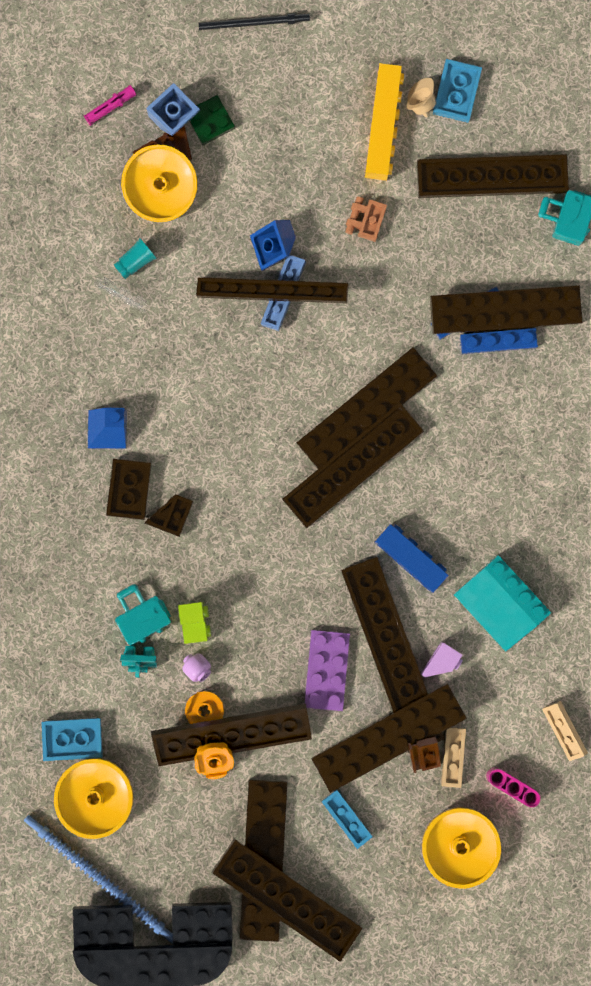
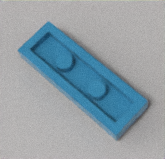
[321,790,373,849]

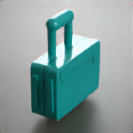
[538,190,591,246]
[115,584,172,645]

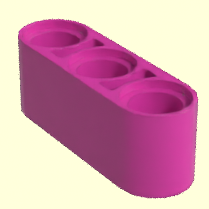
[486,767,540,807]

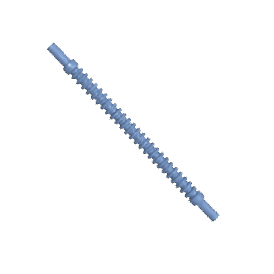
[23,814,173,944]

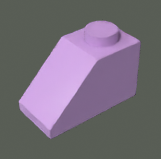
[420,642,463,677]

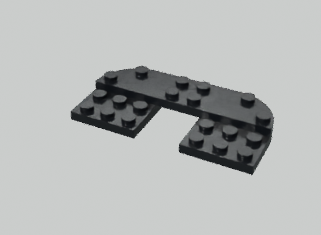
[72,902,233,986]

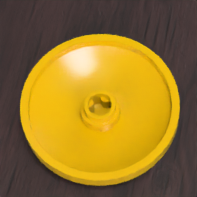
[121,145,197,222]
[54,758,133,839]
[422,807,501,889]

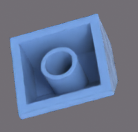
[146,83,200,136]

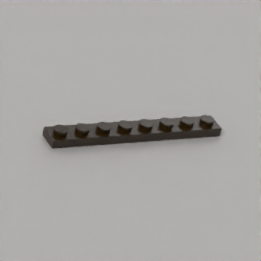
[196,277,349,304]

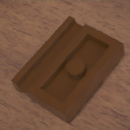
[408,737,441,773]

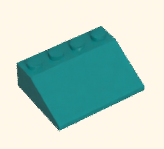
[453,555,551,652]

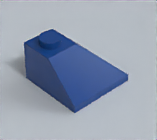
[250,220,296,271]
[88,408,127,449]

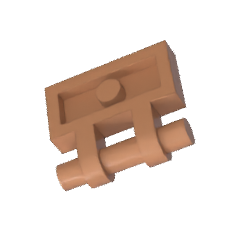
[345,197,387,242]

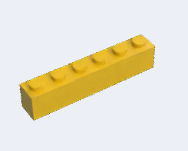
[365,63,404,181]

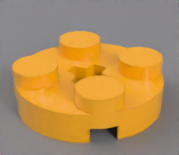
[185,691,224,724]
[194,742,234,779]

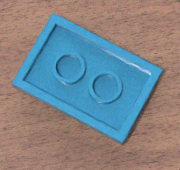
[432,59,482,123]
[41,718,103,761]

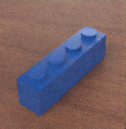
[374,524,449,593]

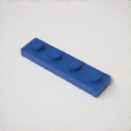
[460,328,538,354]

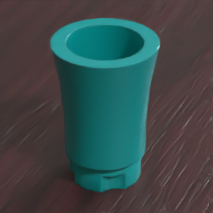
[114,238,157,279]

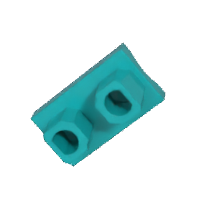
[120,646,157,678]

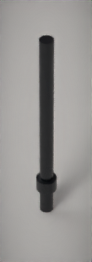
[199,13,310,30]

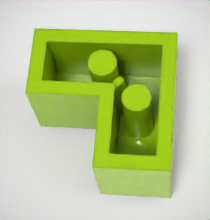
[178,602,211,644]

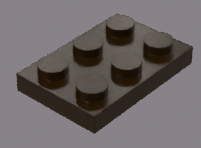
[106,459,152,520]

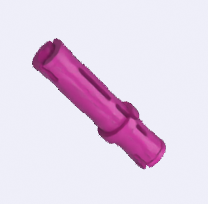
[83,85,137,126]

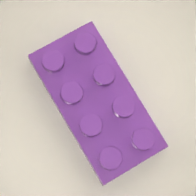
[304,630,350,711]

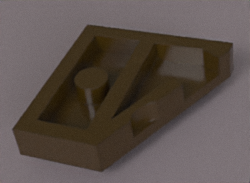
[145,494,194,537]

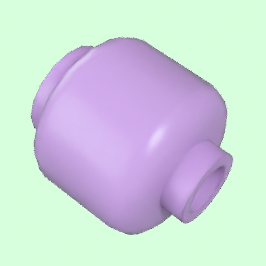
[182,653,211,682]

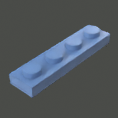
[261,255,306,331]

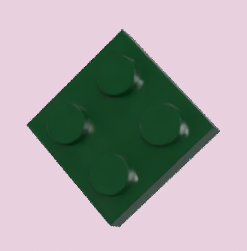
[189,95,235,146]

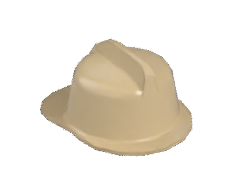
[407,78,436,117]

